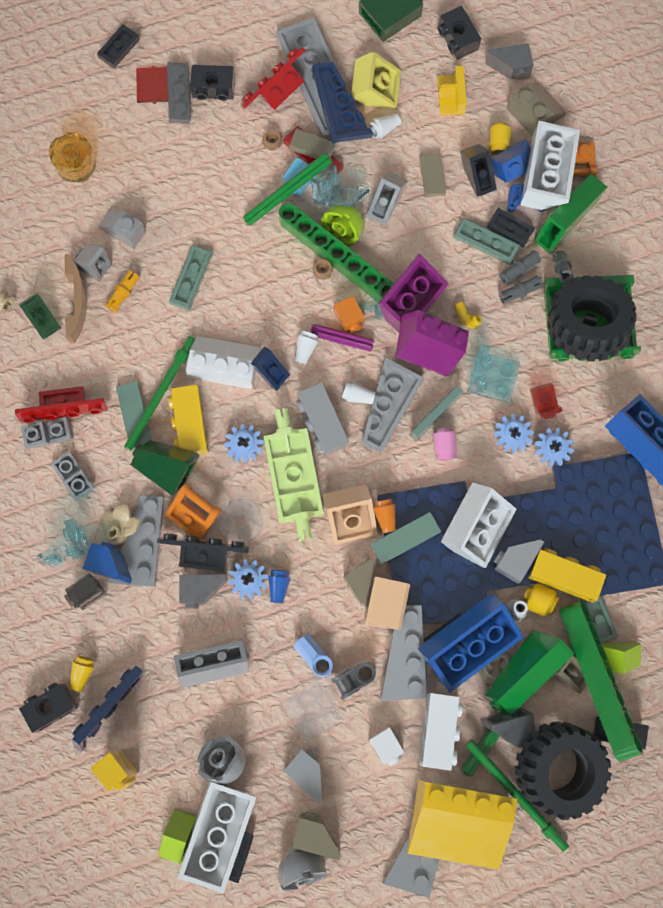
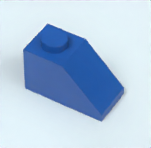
[490,139,530,183]
[82,541,132,584]

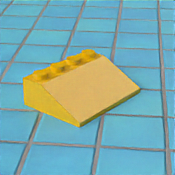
[407,780,518,870]

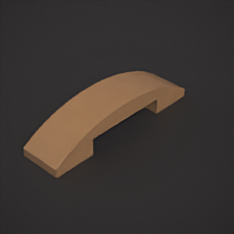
[65,254,87,344]

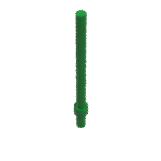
[124,336,195,451]
[465,739,569,852]

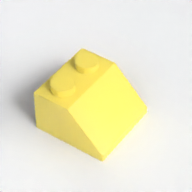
[351,52,401,109]

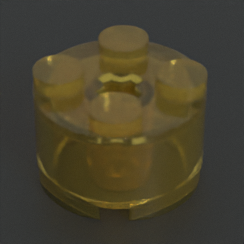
[49,132,96,183]

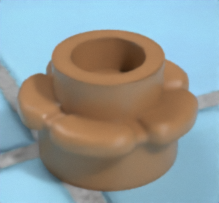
[262,130,283,151]
[312,259,333,280]

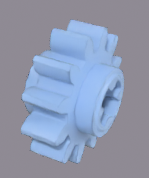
[493,414,534,454]
[224,424,264,464]
[534,428,574,468]
[228,559,269,600]

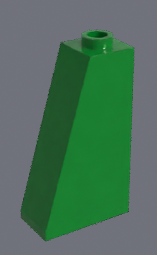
[534,174,607,254]
[485,630,574,715]

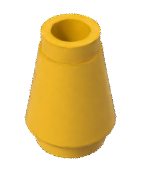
[69,655,95,692]

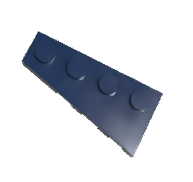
[312,62,374,143]
[72,666,143,753]

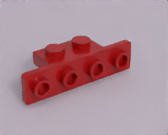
[240,47,306,110]
[14,386,108,423]

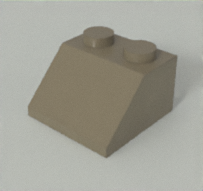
[507,83,566,136]
[292,811,341,861]

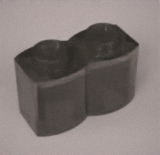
[64,573,107,610]

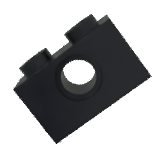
[437,6,481,60]
[190,65,235,101]
[19,682,78,733]

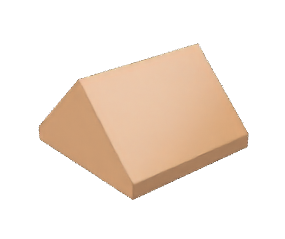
[365,576,410,630]

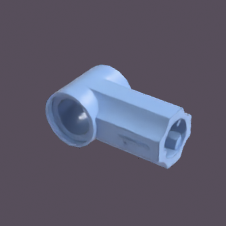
[293,633,334,678]

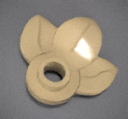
[103,502,140,546]

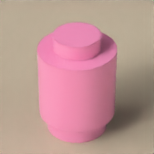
[433,428,457,461]

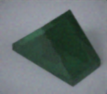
[19,293,61,340]

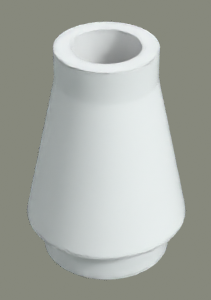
[369,113,401,139]
[294,331,318,365]
[342,381,376,405]
[505,599,528,621]

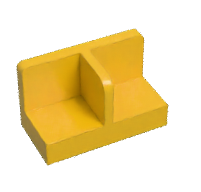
[437,66,467,115]

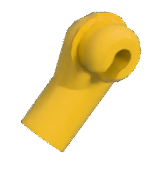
[454,302,482,329]

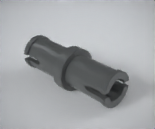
[499,250,541,285]
[553,250,573,283]
[499,275,543,305]

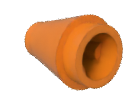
[373,499,396,533]

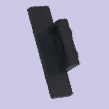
[157,533,250,572]

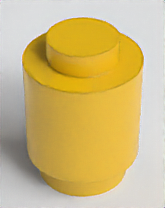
[489,122,511,155]

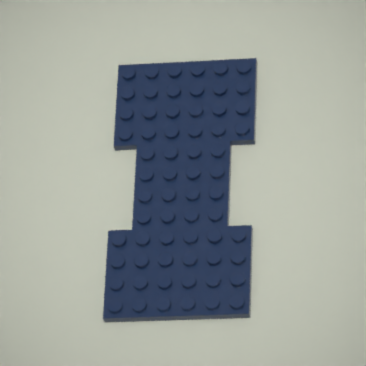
[377,454,663,625]

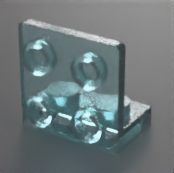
[311,165,369,207]
[467,344,520,403]
[36,518,90,567]

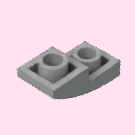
[21,417,73,449]
[50,451,94,501]

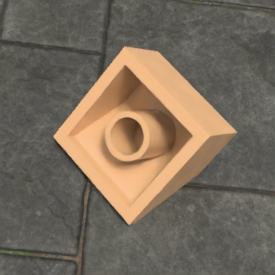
[323,484,378,545]

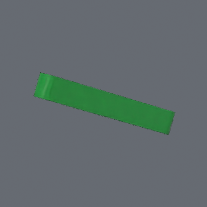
[279,203,394,303]
[559,600,643,762]

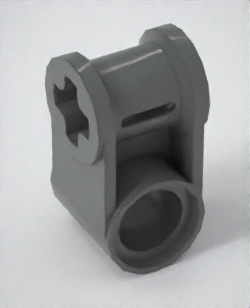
[331,663,376,700]

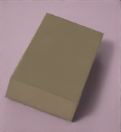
[289,129,336,159]
[419,153,446,197]

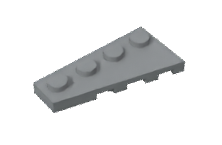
[362,357,424,454]
[109,495,164,587]
[380,604,427,701]
[383,834,439,898]

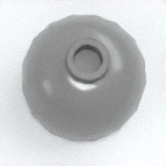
[197,735,246,785]
[278,848,327,892]

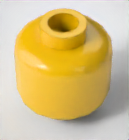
[523,583,559,617]

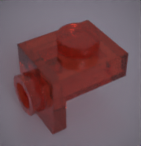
[530,383,562,419]

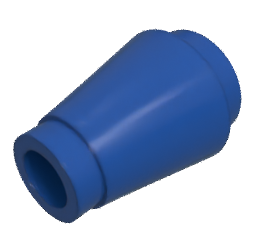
[268,570,291,603]

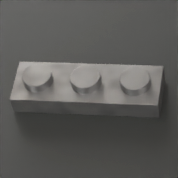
[166,62,191,124]

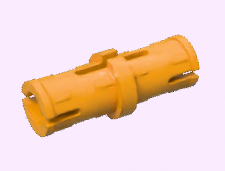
[105,270,140,313]

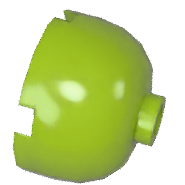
[321,202,365,246]

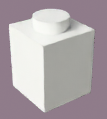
[369,727,404,766]

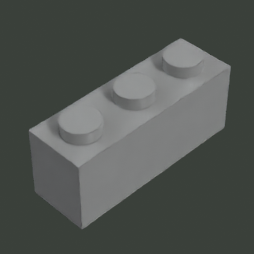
[295,382,349,457]
[174,640,249,688]

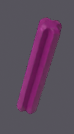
[311,324,374,352]

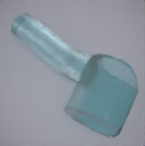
[358,304,384,319]

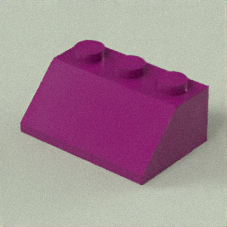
[378,254,449,333]
[395,310,469,377]

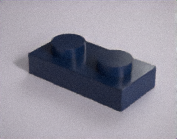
[250,347,290,391]

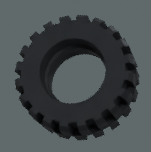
[547,275,637,362]
[515,721,612,820]

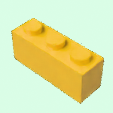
[168,385,208,455]
[528,548,606,603]
[90,750,139,792]

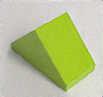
[601,642,641,674]
[158,809,197,864]

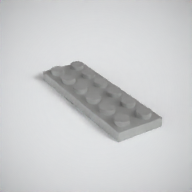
[276,17,349,139]

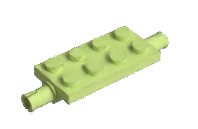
[263,408,324,542]

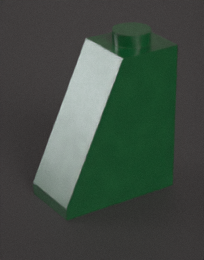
[359,0,423,42]
[130,440,200,496]

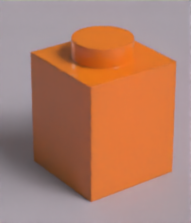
[334,296,365,333]

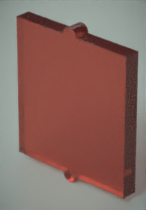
[136,66,168,104]

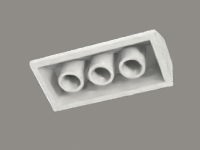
[520,121,580,210]
[177,782,256,893]

